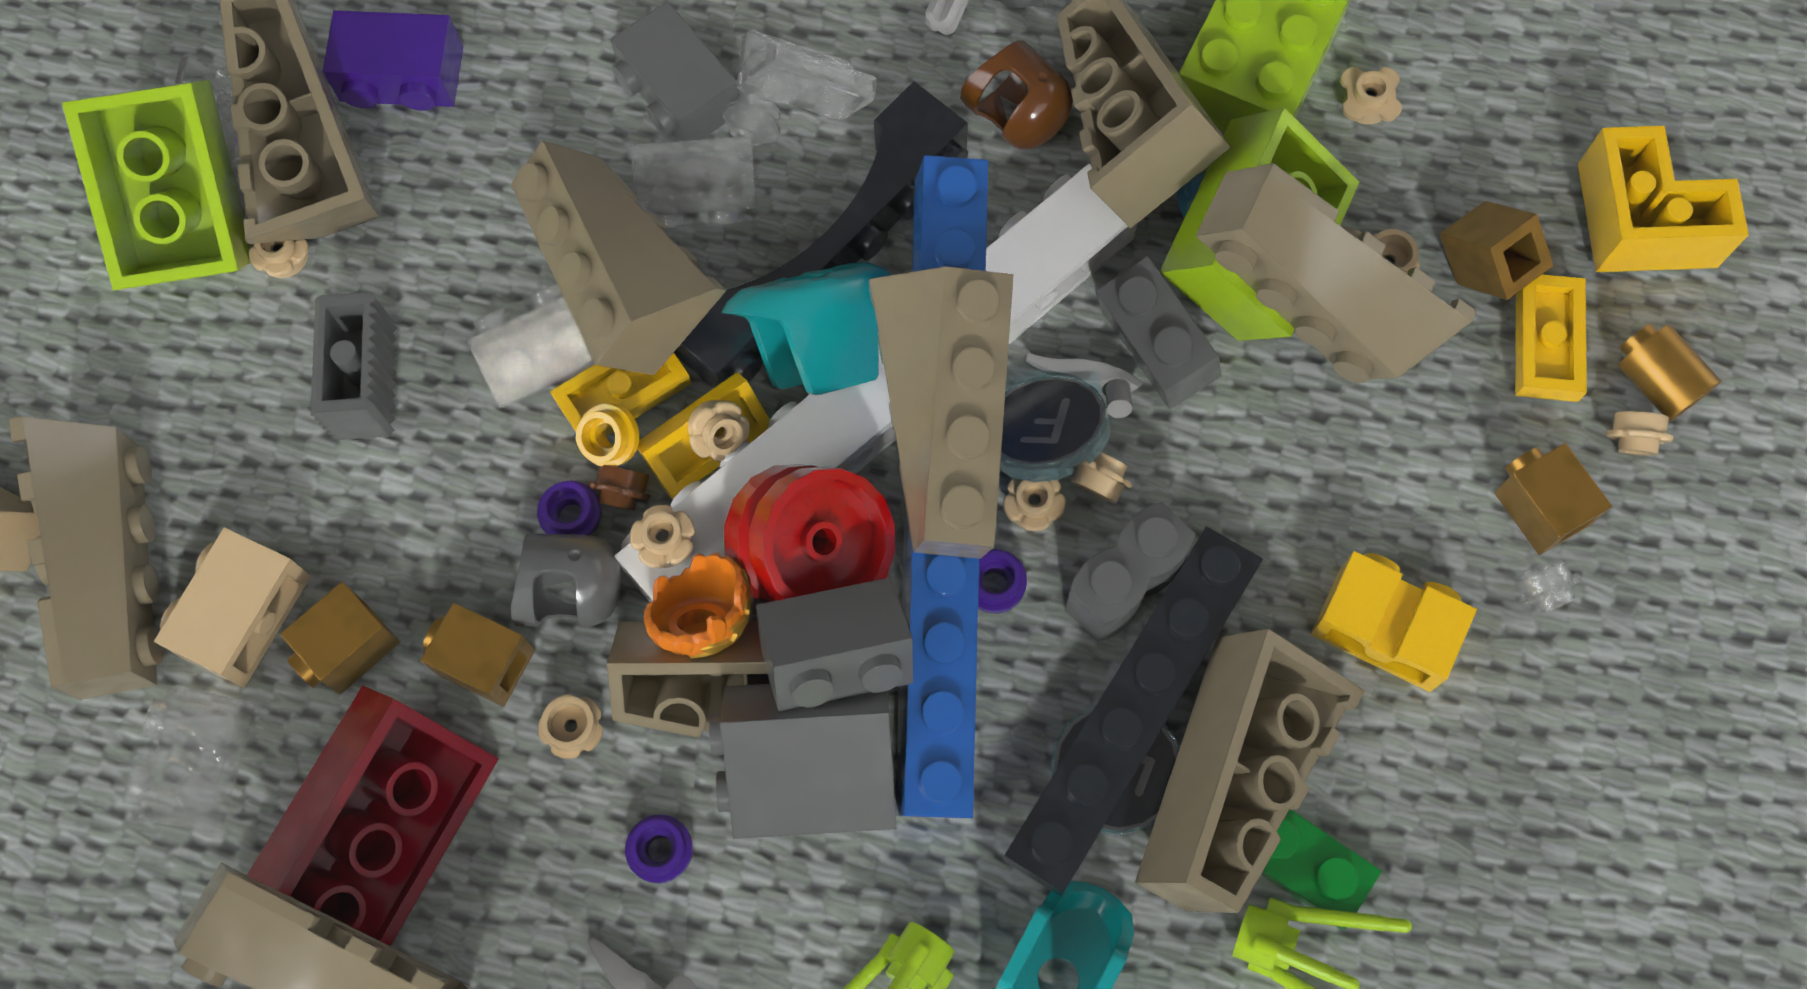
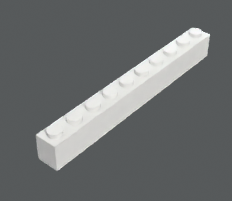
[614,164,1137,602]

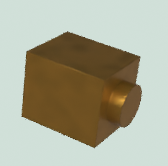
[1440,201,1554,300]
[1494,442,1613,556]
[280,581,401,695]
[420,602,535,707]

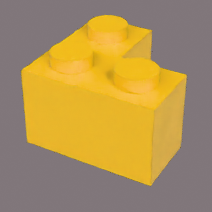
[1578,125,1749,272]

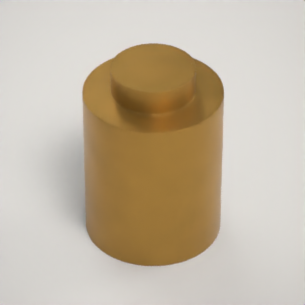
[1618,324,1722,422]

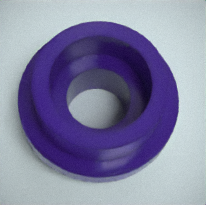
[537,481,602,535]
[978,549,1027,614]
[625,815,693,884]

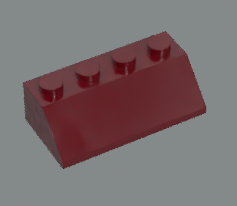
[247,685,499,946]

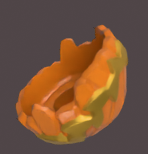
[644,552,751,659]

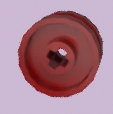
[724,464,895,602]

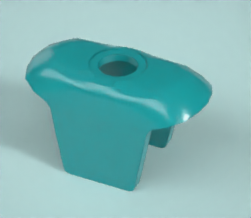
[721,262,893,395]
[995,880,1135,989]

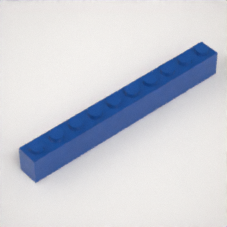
[896,155,988,818]

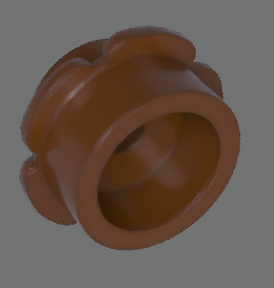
[589,465,651,511]

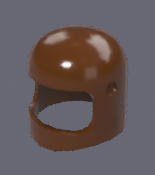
[960,40,1073,149]

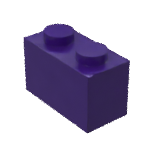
[322,10,464,111]

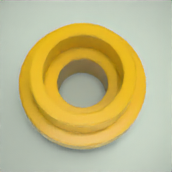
[576,403,639,467]

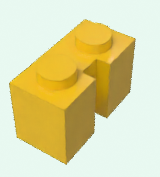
[1310,551,1477,692]

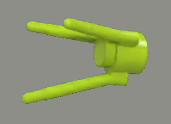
[1232,897,1412,989]
[843,921,955,989]

